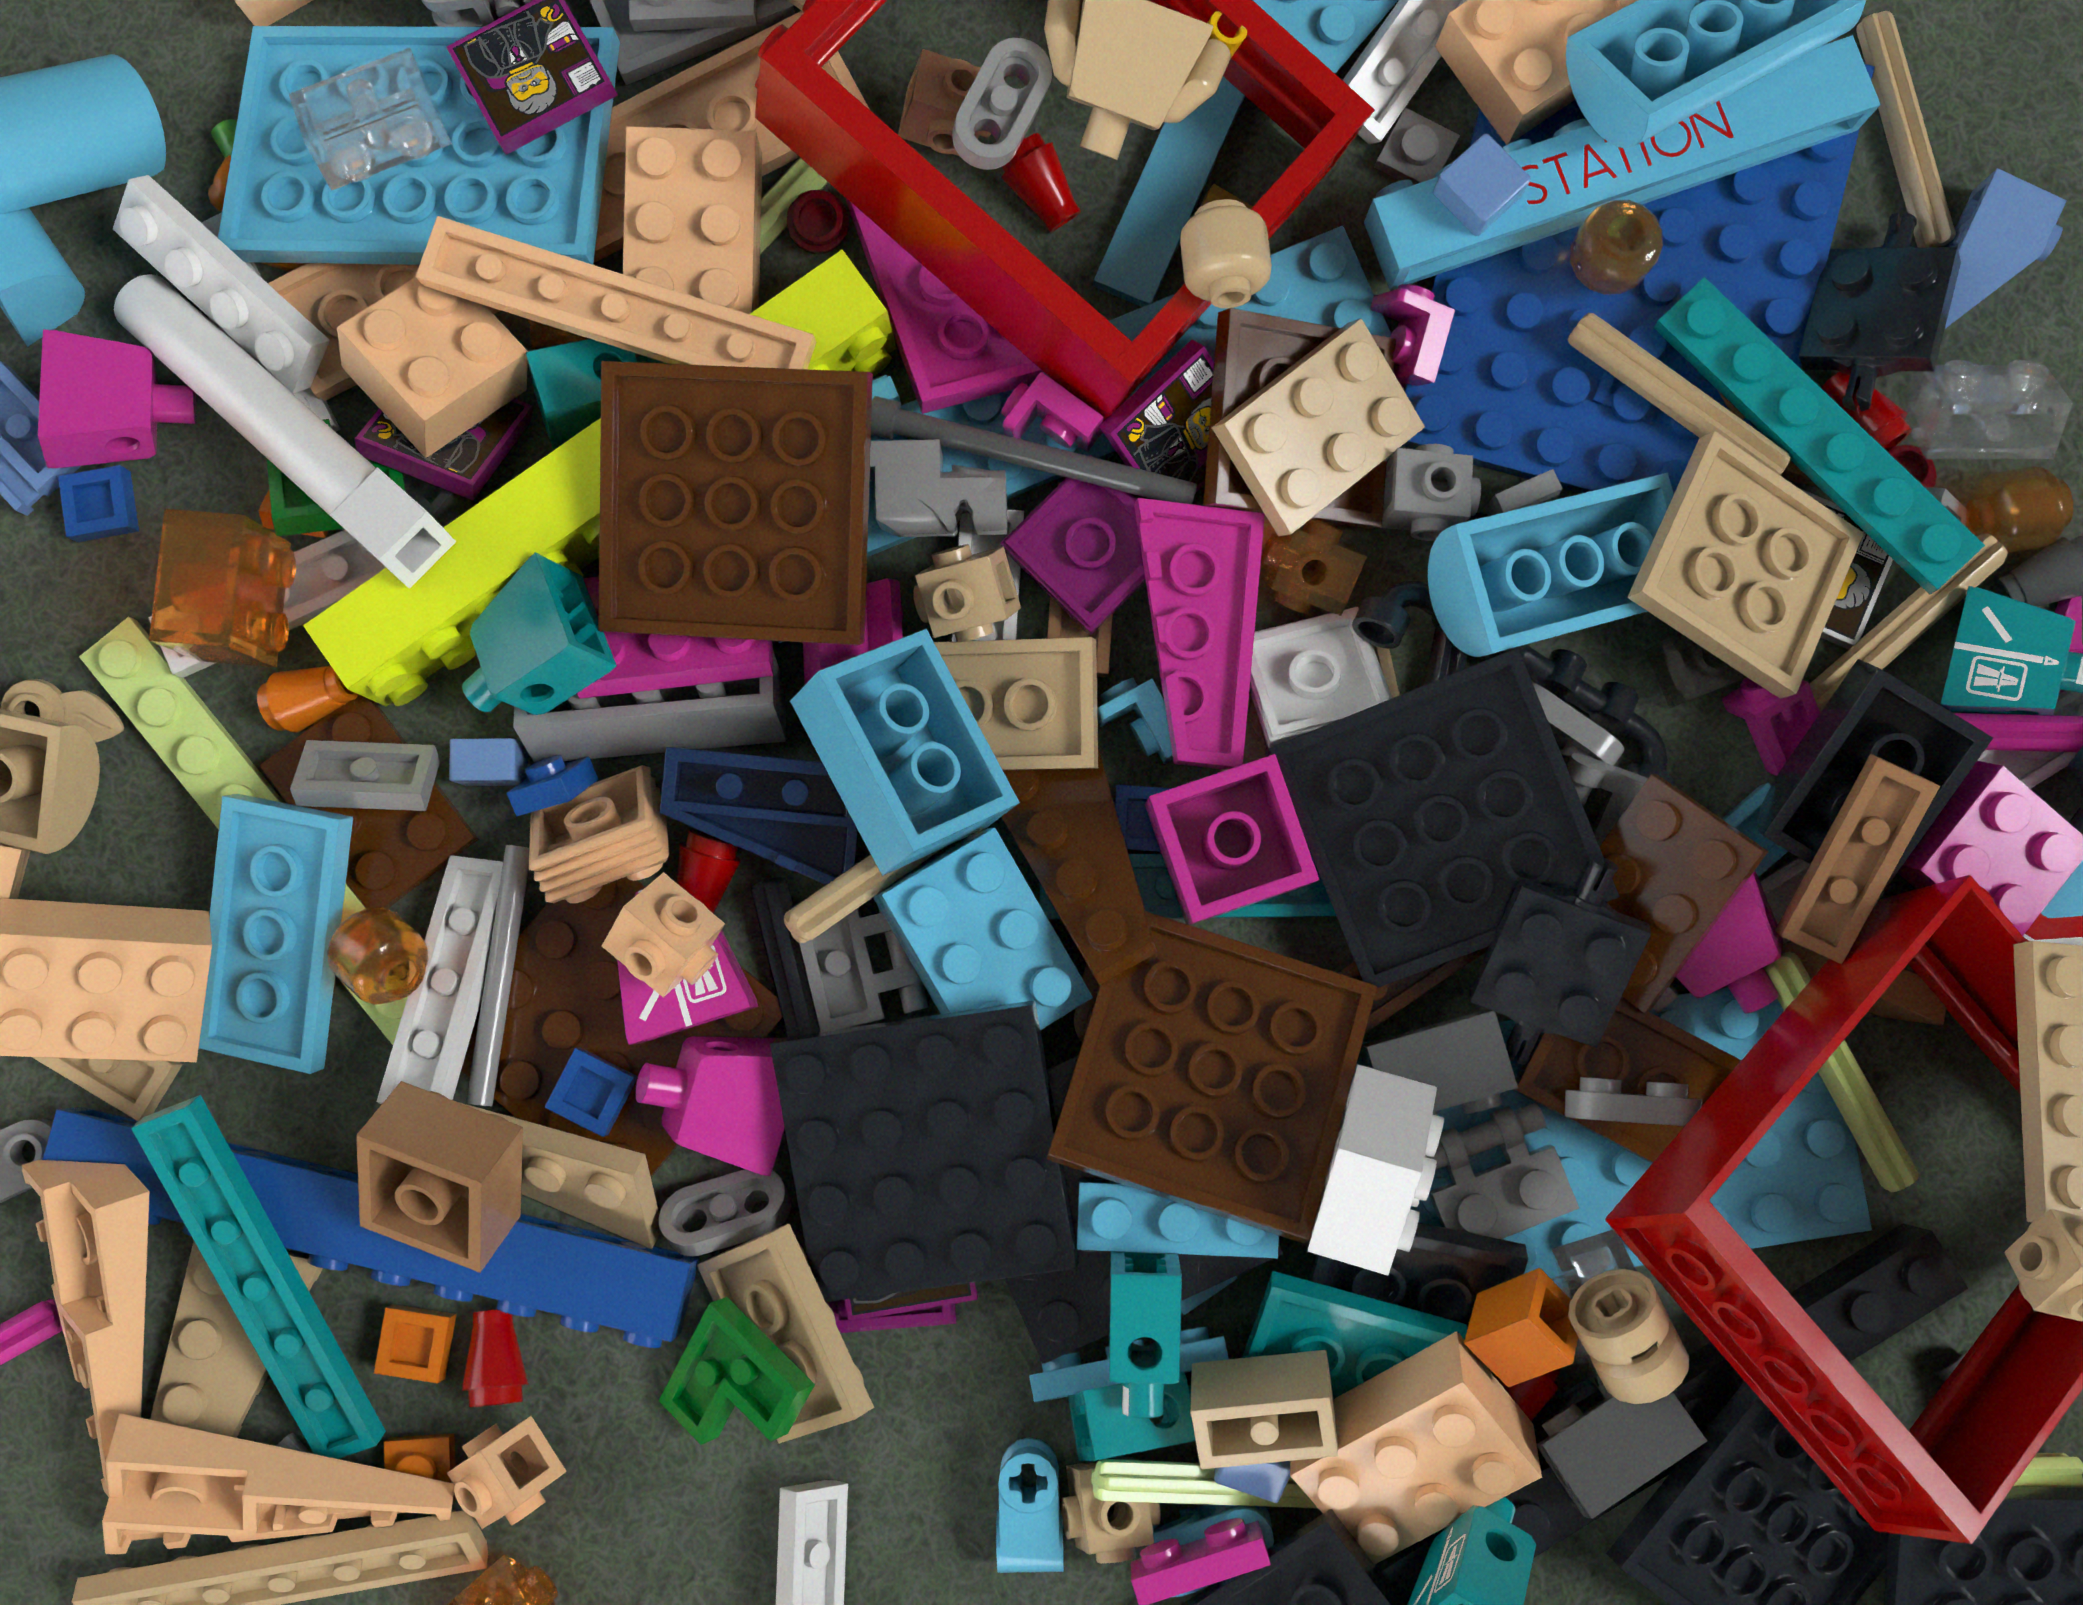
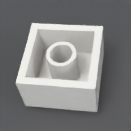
[1307,1064,1444,1276]

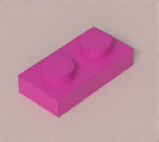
[1131,1518,1271,1605]

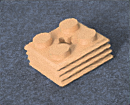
[529,765,669,903]

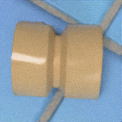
[1568,1269,1689,1404]

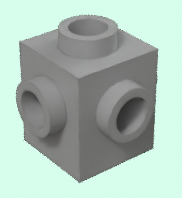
[1380,444,1481,541]

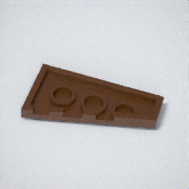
[1001,744,1157,985]

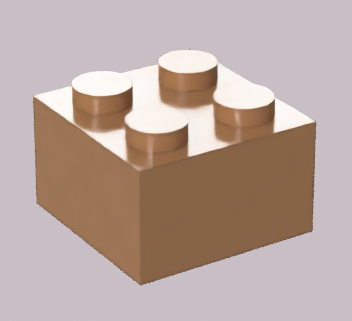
[356,1081,523,1273]

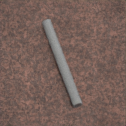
[466,845,529,1106]

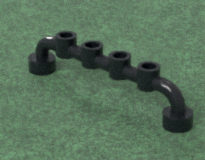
[1352,581,1675,786]

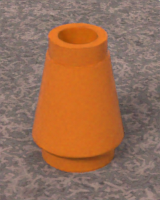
[257,665,359,733]

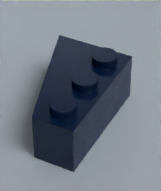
[660,747,858,885]

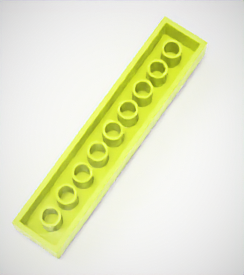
[303,249,896,707]

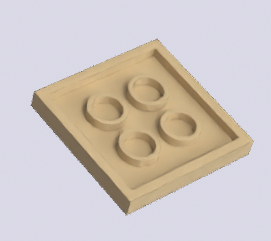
[1627,431,1864,699]

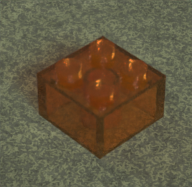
[149,509,296,668]

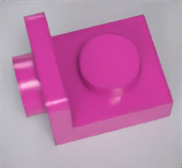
[1370,284,1455,388]
[1001,372,1103,452]
[1722,677,1820,776]

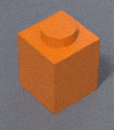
[1464,1268,1579,1388]

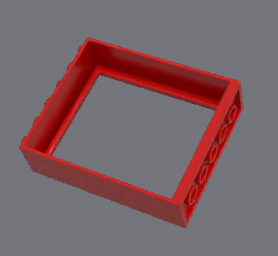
[755,0,1375,422]
[1605,875,2083,1544]

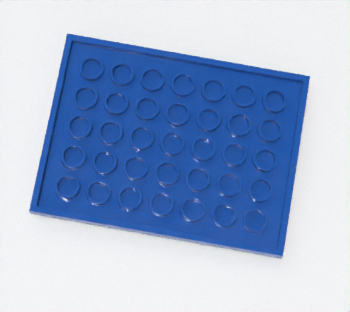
[1402,64,1875,493]

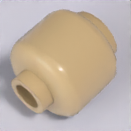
[1180,199,1272,308]

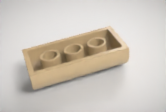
[0,709,100,854]

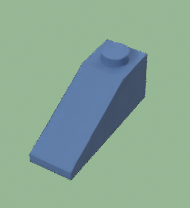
[1945,168,2067,328]

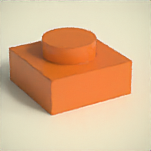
[374,1304,457,1383]
[384,1433,457,1502]

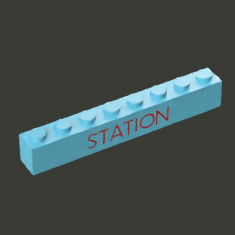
[1364,35,1881,291]

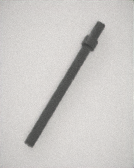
[871,396,1197,504]

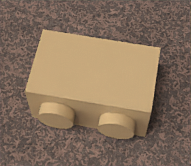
[1191,1350,1338,1469]

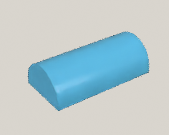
[1566,0,1866,148]
[0,54,166,214]
[0,208,85,347]
[1428,473,1674,657]

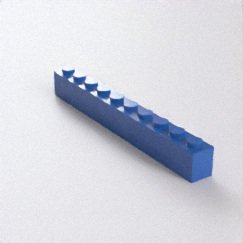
[43,1107,700,1348]

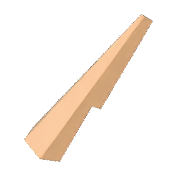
[21,1160,150,1497]
[102,1413,455,1555]

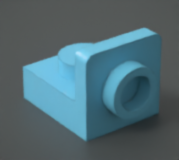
[1097,678,1173,764]

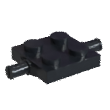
[1799,212,1961,411]
[1470,855,1651,1065]

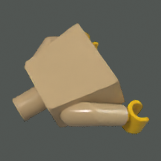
[1044,0,1247,160]

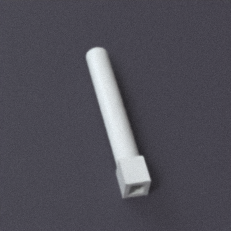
[114,274,456,589]

